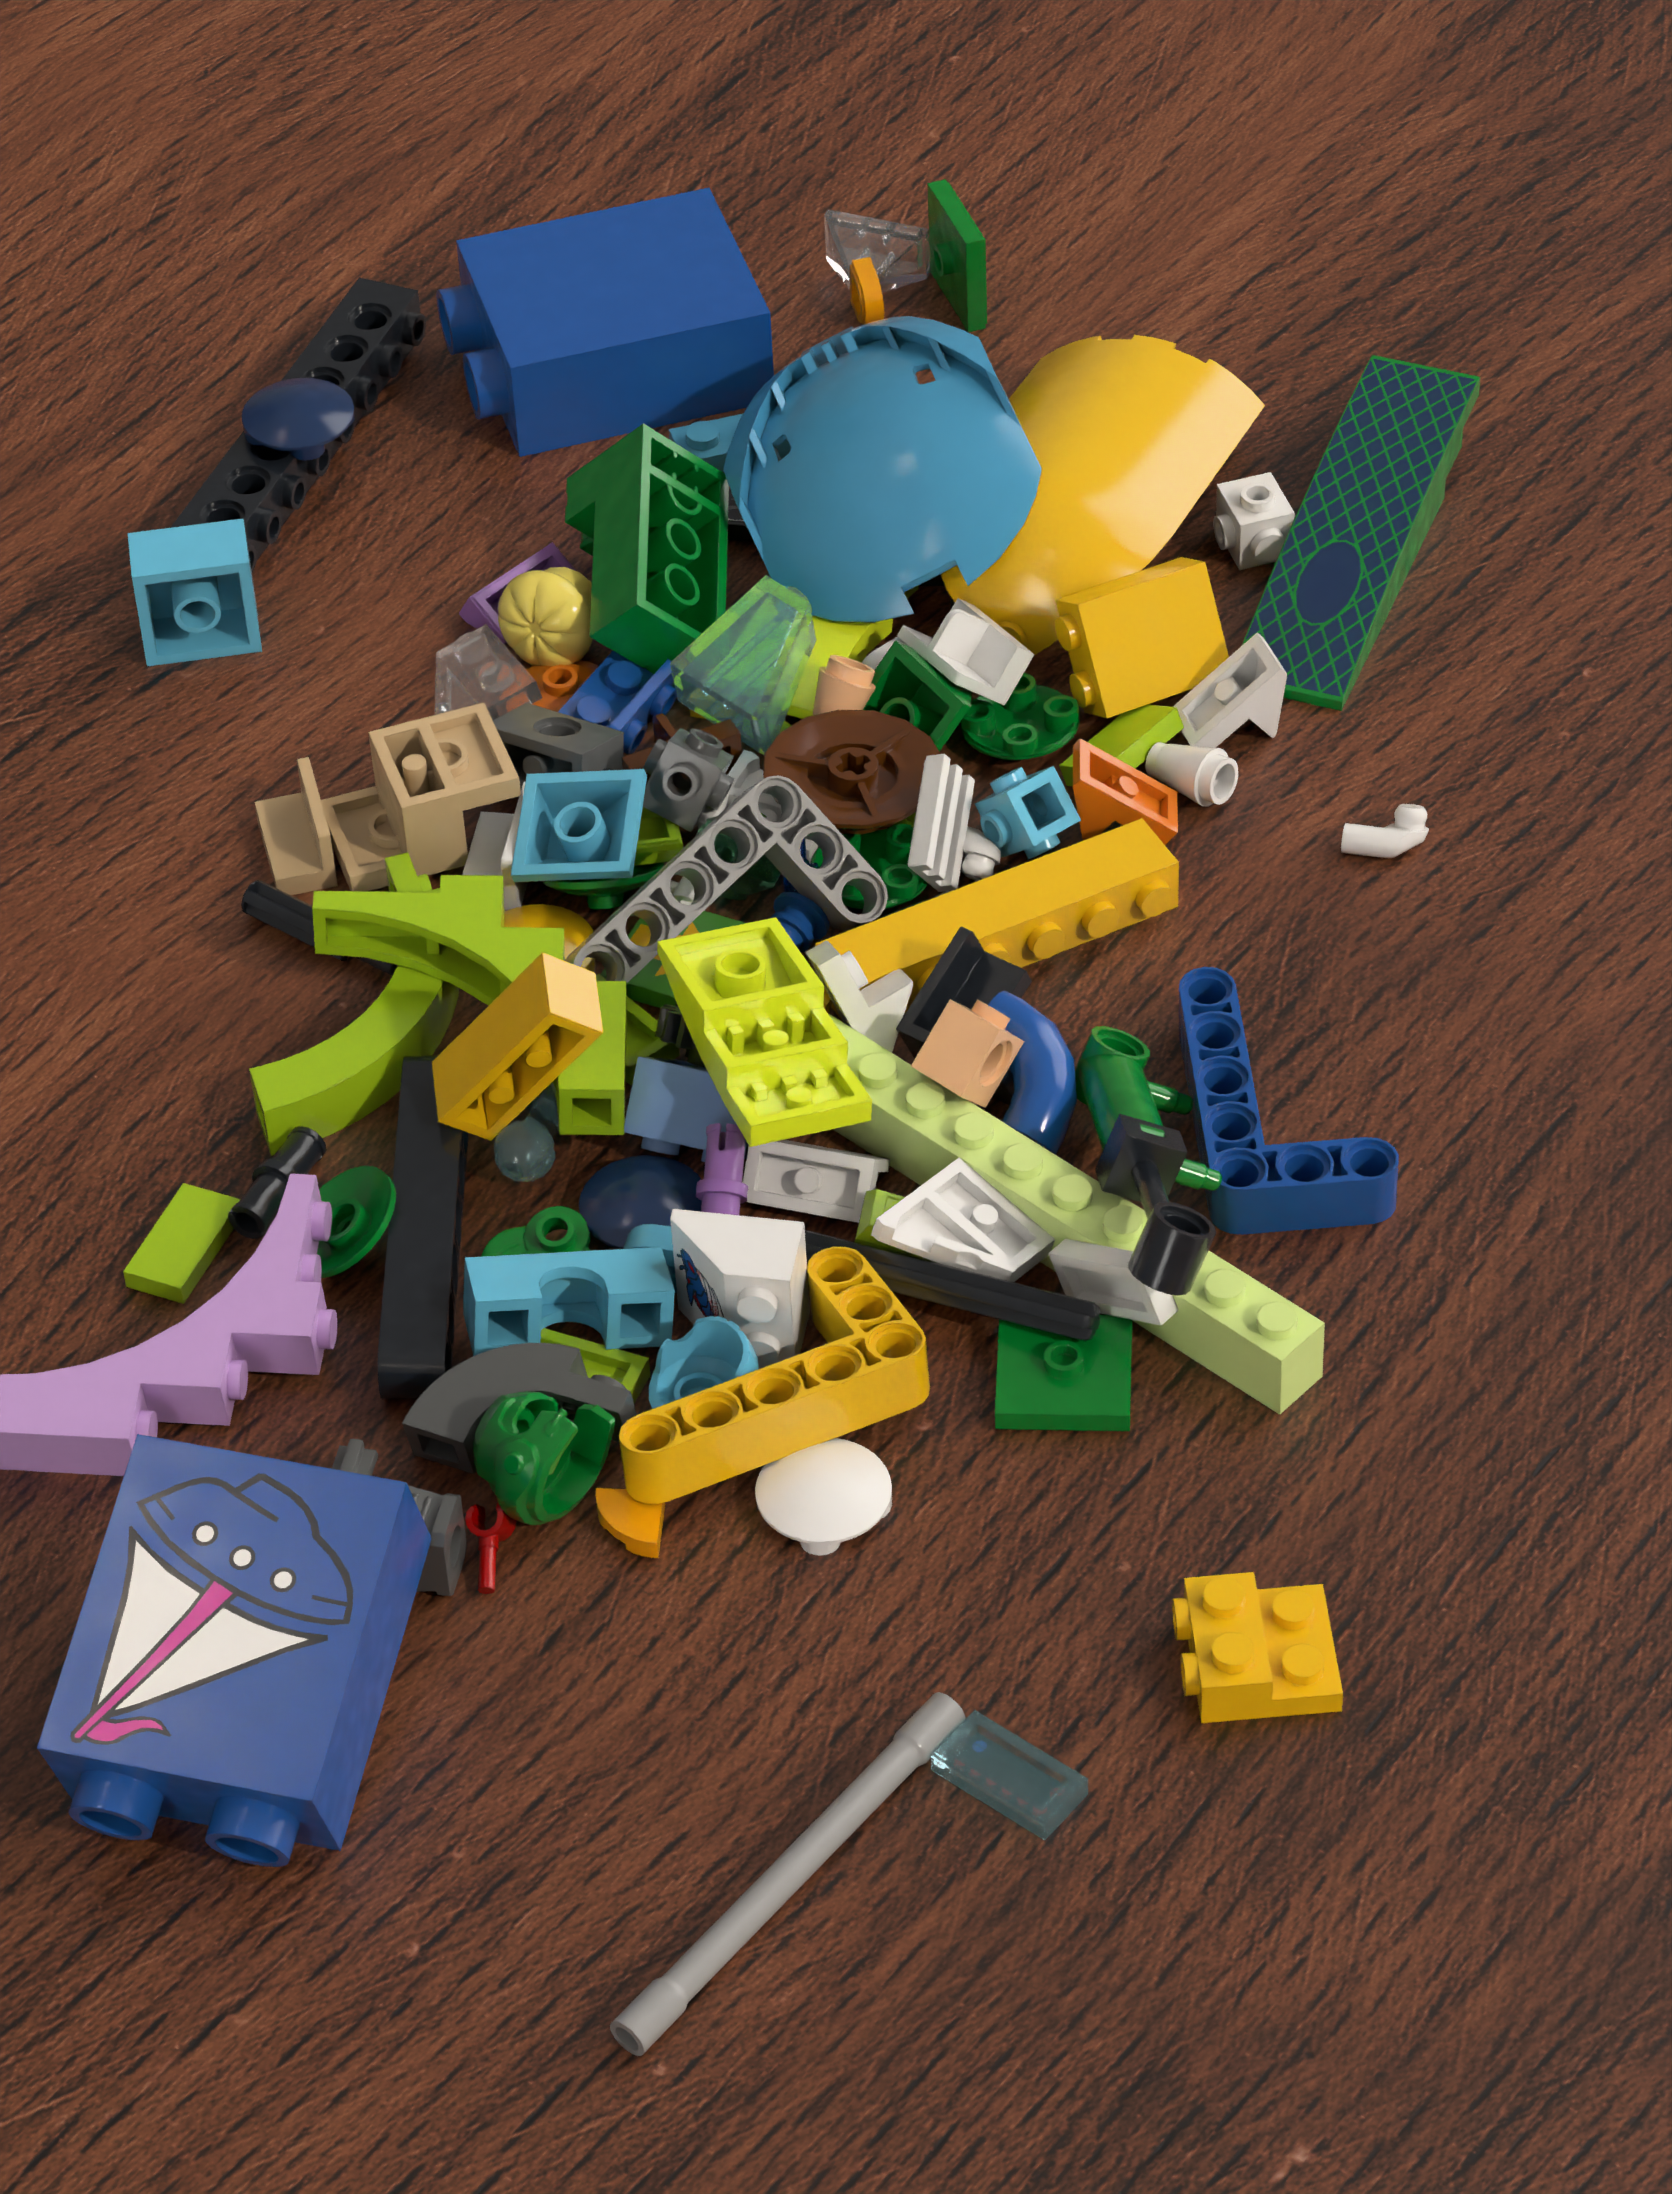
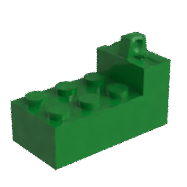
[565,423,729,688]

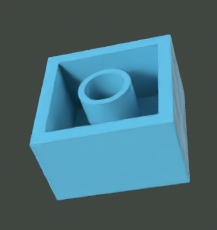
[127,519,262,667]

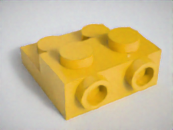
[1172,1572,1343,1723]

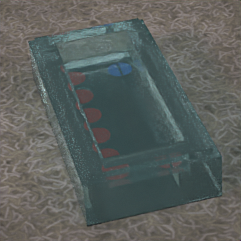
[931,1710,1088,1841]

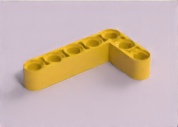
[619,1247,930,1504]

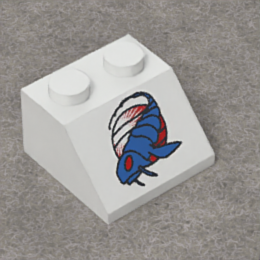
[670,1209,810,1368]

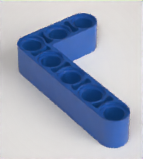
[1179,967,1399,1235]

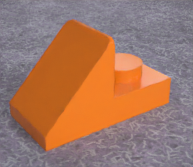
[1073,738,1178,845]

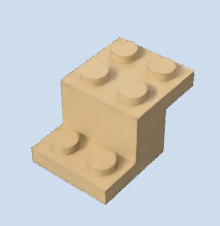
[321,702,521,891]

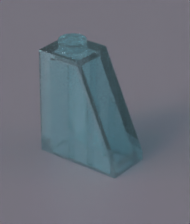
[670,575,816,756]

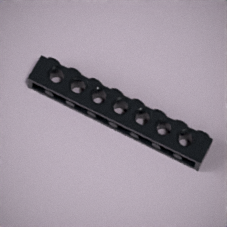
[170,277,426,572]

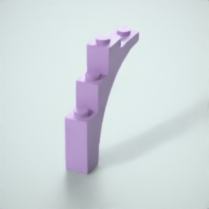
[0,1174,337,1476]

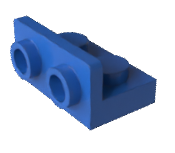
[558,651,678,755]

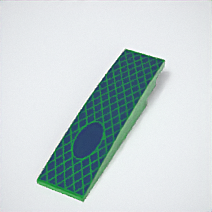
[1242,355,1480,711]

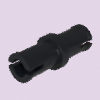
[228,1126,327,1239]

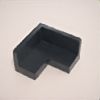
[896,927,1032,1105]

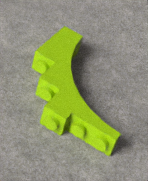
[312,875,627,1135]

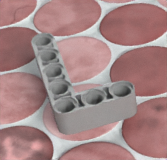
[565,775,888,984]

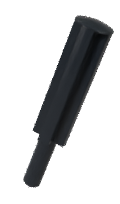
[241,880,398,976]

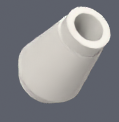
[1145,742,1238,806]

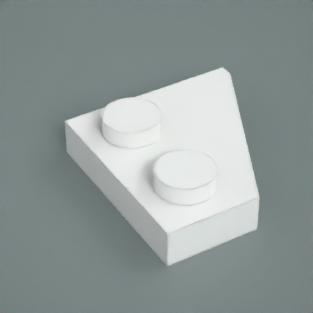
[871,1158,1055,1282]

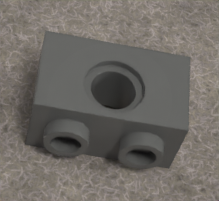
[493,703,624,790]

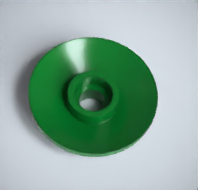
[542,862,664,909]
[317,1166,396,1278]

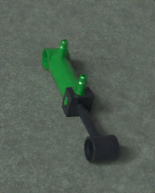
[1075,1026,1222,1296]

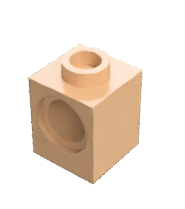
[911,999,1025,1108]

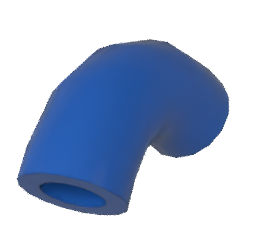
[988,991,1077,1155]

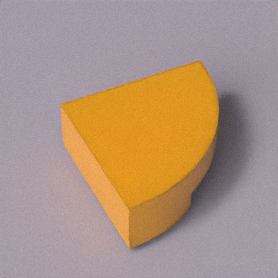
[596,1488,665,1558]

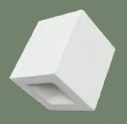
[1213,472,1295,570]

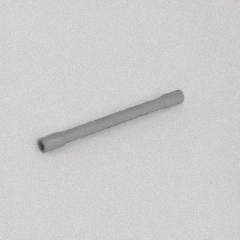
[610,1692,966,2056]

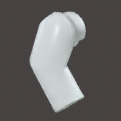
[1341,804,1429,859]
[961,826,1001,881]

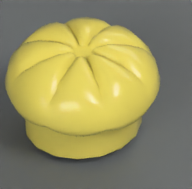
[498,567,593,666]

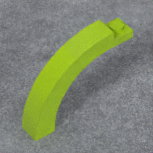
[249,852,459,1156]

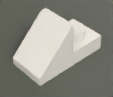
[1173,633,1287,748]
[805,940,913,1053]

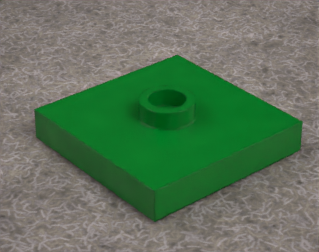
[927,179,987,333]
[995,1315,1132,1431]

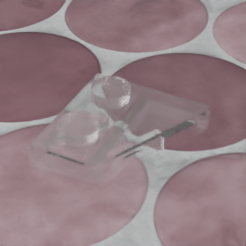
[435,624,543,720]

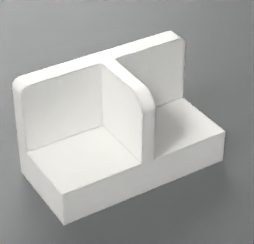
[897,598,1034,705]

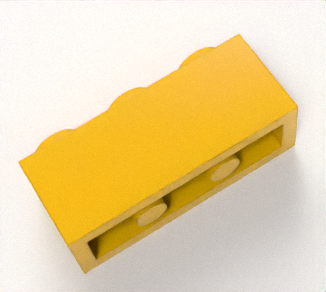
[432,952,603,1141]

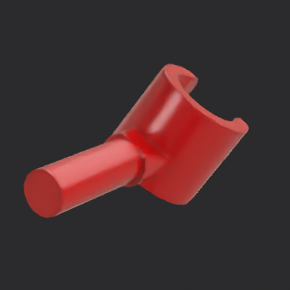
[465,1503,516,1594]

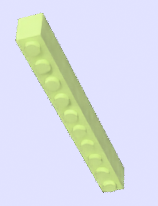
[829,1014,1325,1415]

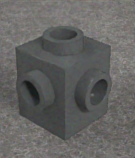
[643,728,734,832]

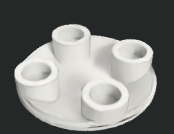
[755,1438,892,1556]

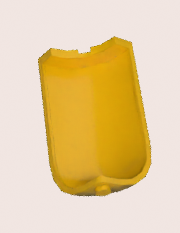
[941,335,1265,655]

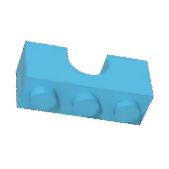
[463,1247,675,1356]

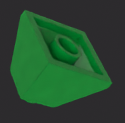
[863,641,972,752]

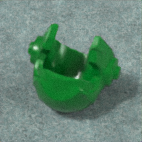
[473,1391,615,1525]

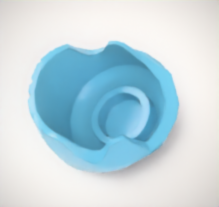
[649,1316,759,1409]

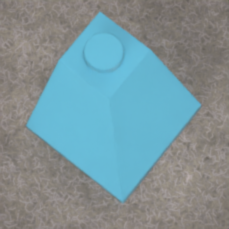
[511,769,647,882]

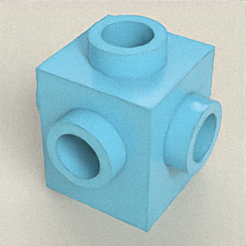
[975,766,1081,859]

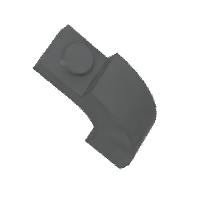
[402,1343,637,1474]

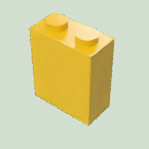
[1055,557,1229,718]

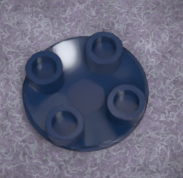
[242,378,355,461]
[579,1155,702,1249]

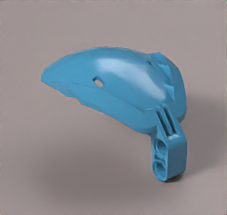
[723,316,1042,622]

